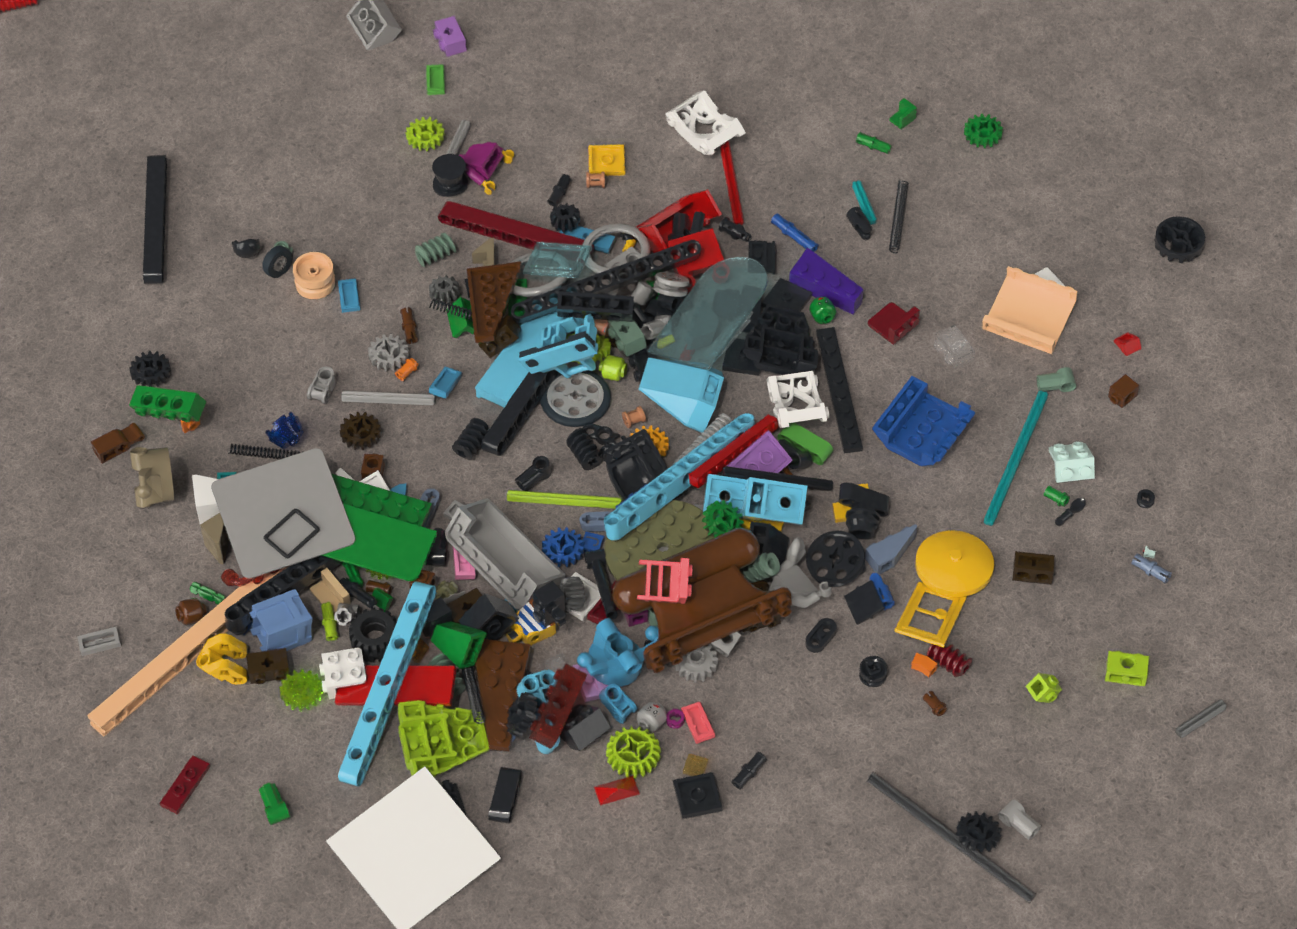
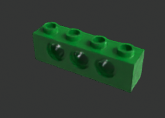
[129,385,207,422]

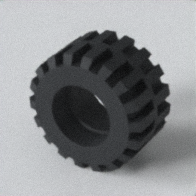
[349,608,397,662]

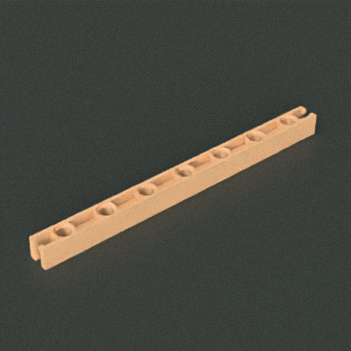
[88,566,289,737]

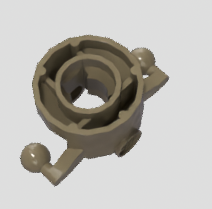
[130,447,174,508]

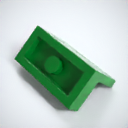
[446,297,474,338]

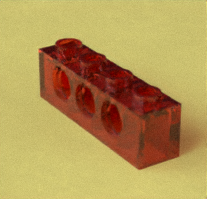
[529,664,587,749]

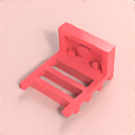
[637,558,692,604]

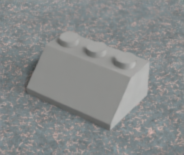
[346,0,402,50]

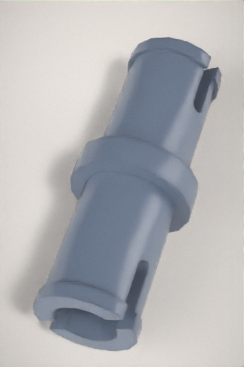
[1131,553,1172,583]

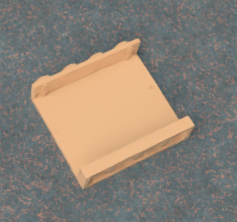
[982,266,1078,354]

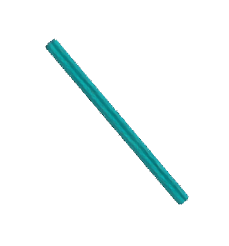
[984,390,1048,526]

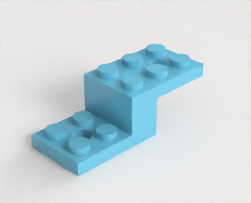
[703,474,807,525]

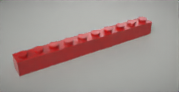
[688,414,778,488]

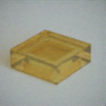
[683,754,708,776]

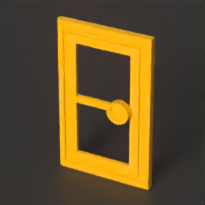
[894,582,967,647]

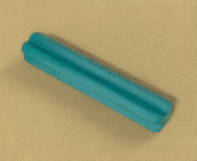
[852,180,877,225]

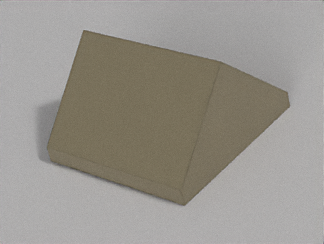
[200,513,230,564]

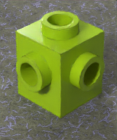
[1025,673,1062,703]

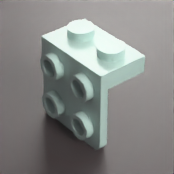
[1049,442,1095,483]

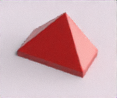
[594,776,639,805]

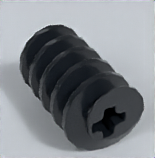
[452,418,489,460]
[566,428,603,470]

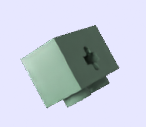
[607,319,647,357]

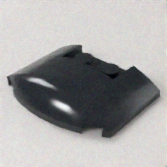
[605,428,683,501]

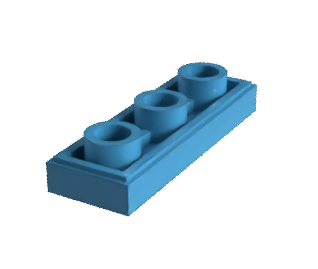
[559,226,615,254]

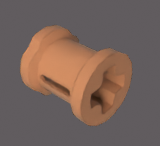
[586,172,605,188]
[622,406,646,428]

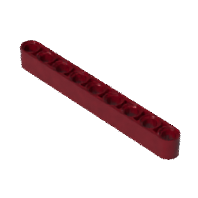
[438,201,594,265]

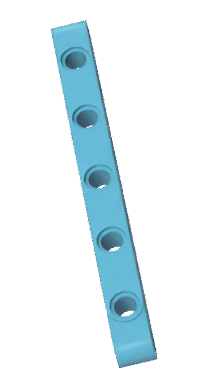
[604,413,755,540]
[338,581,436,786]

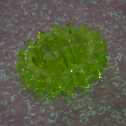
[279,669,323,711]

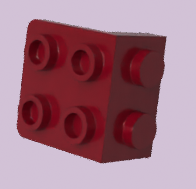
[868,302,920,345]

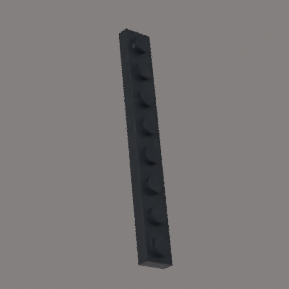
[816,327,863,454]

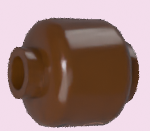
[175,598,206,625]

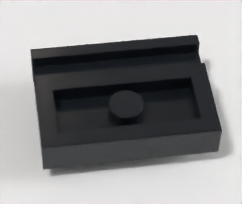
[748,241,775,274]

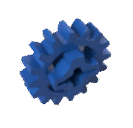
[542,527,584,567]

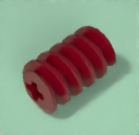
[927,641,973,677]

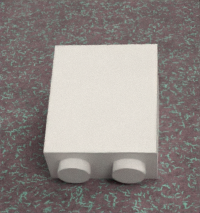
[192,475,220,524]

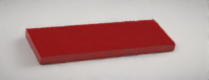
[335,666,457,706]

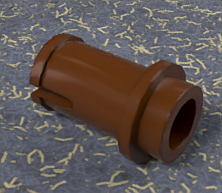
[366,580,392,595]
[923,691,947,716]

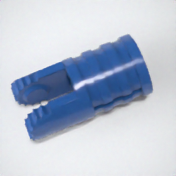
[869,573,895,610]

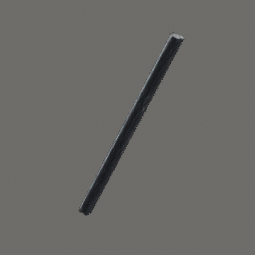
[867,771,1036,903]

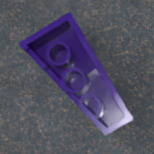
[789,247,863,315]

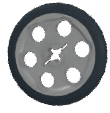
[540,370,611,427]

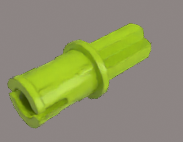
[321,602,339,641]

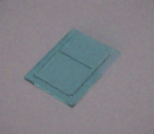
[523,242,592,278]

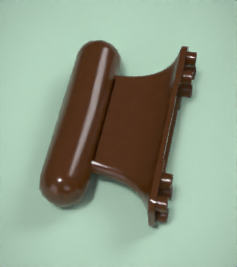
[612,527,792,673]

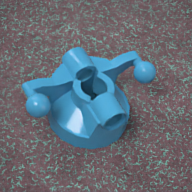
[577,618,658,687]

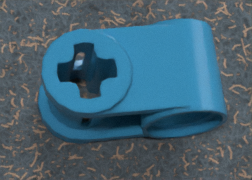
[599,684,637,724]

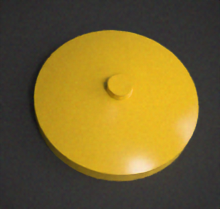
[915,530,994,597]

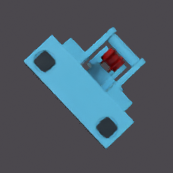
[519,314,598,378]

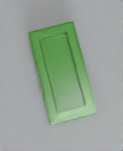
[426,64,445,95]

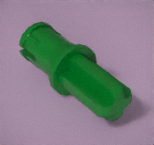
[856,132,891,154]

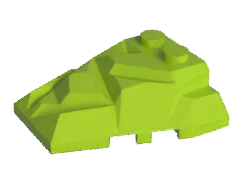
[398,700,489,777]

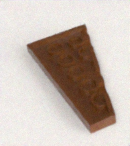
[467,261,522,343]
[476,639,531,752]

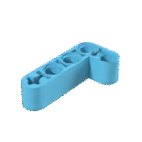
[517,670,560,754]

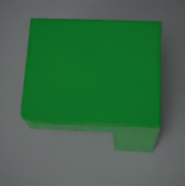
[889,98,917,130]

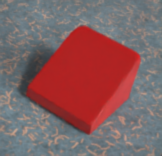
[1113,332,1141,356]

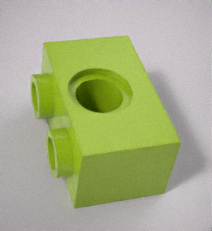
[1105,651,1149,686]

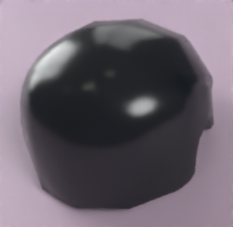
[232,239,260,258]

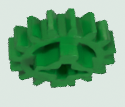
[964,113,1003,148]
[702,500,744,537]

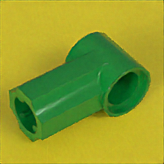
[259,783,290,825]

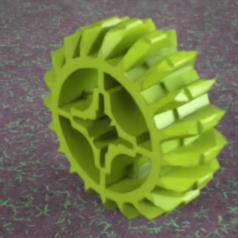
[606,725,661,779]

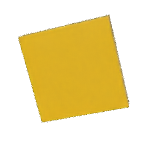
[588,144,625,176]

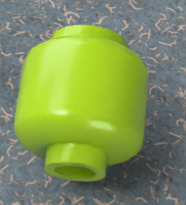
[599,355,628,381]

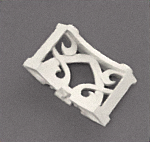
[665,90,746,155]
[766,371,829,428]

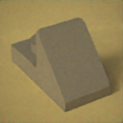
[472,238,495,266]

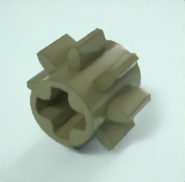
[435,580,458,599]

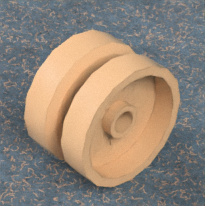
[293,252,335,299]

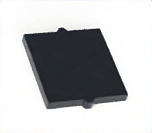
[844,580,885,625]

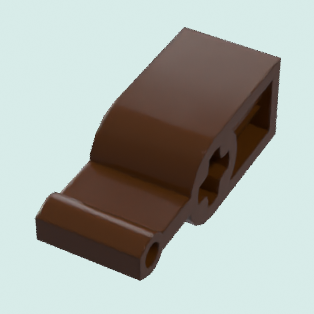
[91,423,145,464]

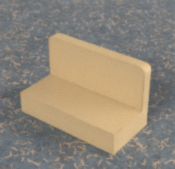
[310,568,351,614]

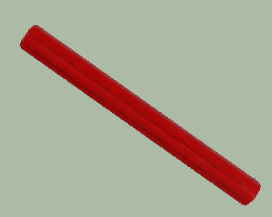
[720,141,744,225]

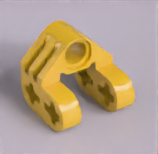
[196,633,247,685]

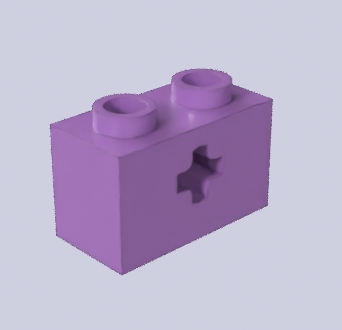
[433,16,467,57]

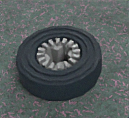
[262,246,293,278]

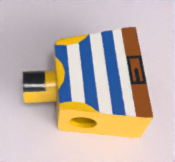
[506,599,556,646]

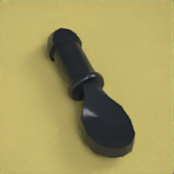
[1055,498,1086,526]

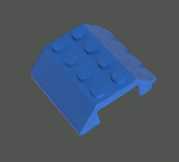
[872,376,975,466]

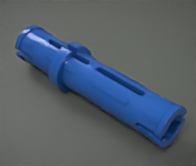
[771,213,819,252]

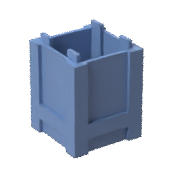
[250,589,312,651]

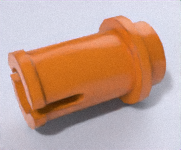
[395,358,419,381]

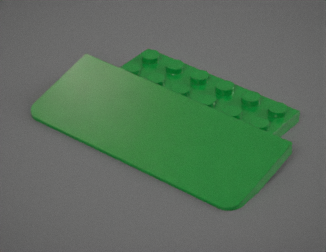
[322,474,437,581]

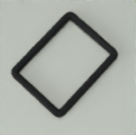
[264,509,319,559]

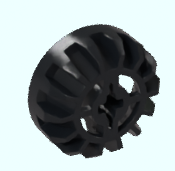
[1154,216,1205,263]

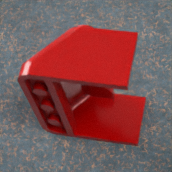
[635,189,722,253]

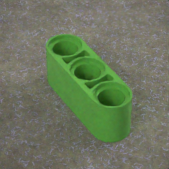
[777,423,834,465]

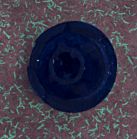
[265,412,304,449]

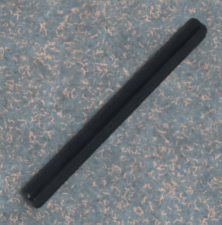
[722,466,833,491]

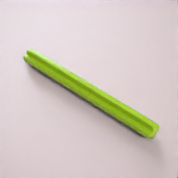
[507,490,621,509]

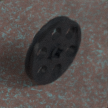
[806,530,865,587]

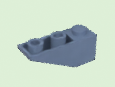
[865,524,917,575]

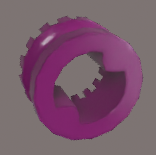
[666,709,684,729]

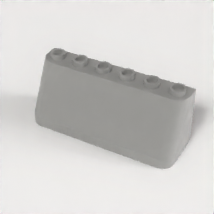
[445,498,566,610]

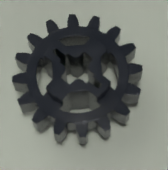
[129,351,171,387]
[506,692,537,737]
[956,811,1002,853]

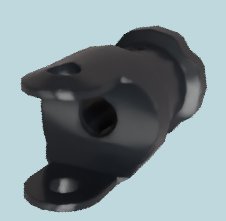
[718,217,752,242]

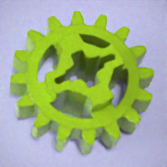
[406,117,445,151]

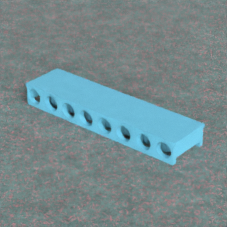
[475,287,562,407]

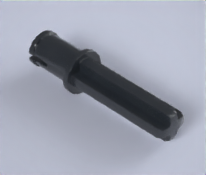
[339,577,377,608]

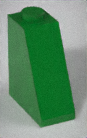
[431,622,486,669]

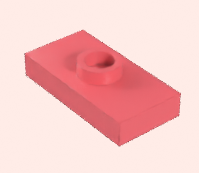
[681,702,715,744]

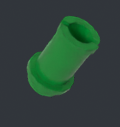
[1044,485,1070,507]

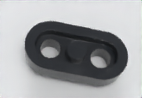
[805,618,837,653]

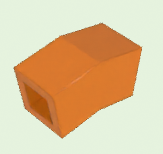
[911,653,938,677]

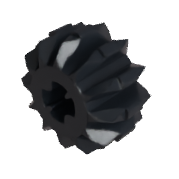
[550,203,581,233]

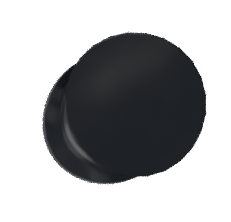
[432,154,468,197]

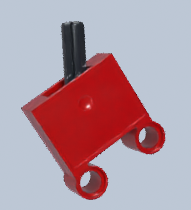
[667,211,730,295]

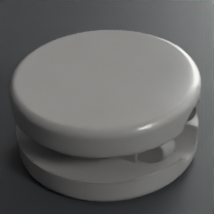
[653,272,689,297]

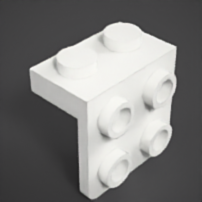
[319,648,366,699]

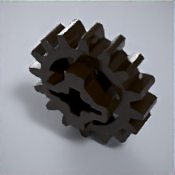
[339,412,381,450]

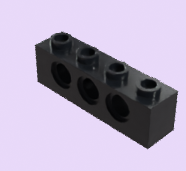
[557,291,634,322]

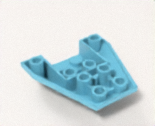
[639,358,724,433]

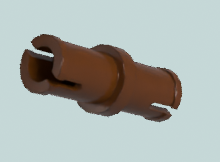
[400,307,418,344]

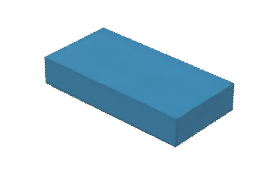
[338,278,360,313]
[429,367,462,399]

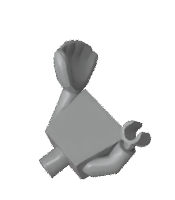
[768,537,831,608]

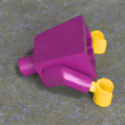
[459,142,514,195]

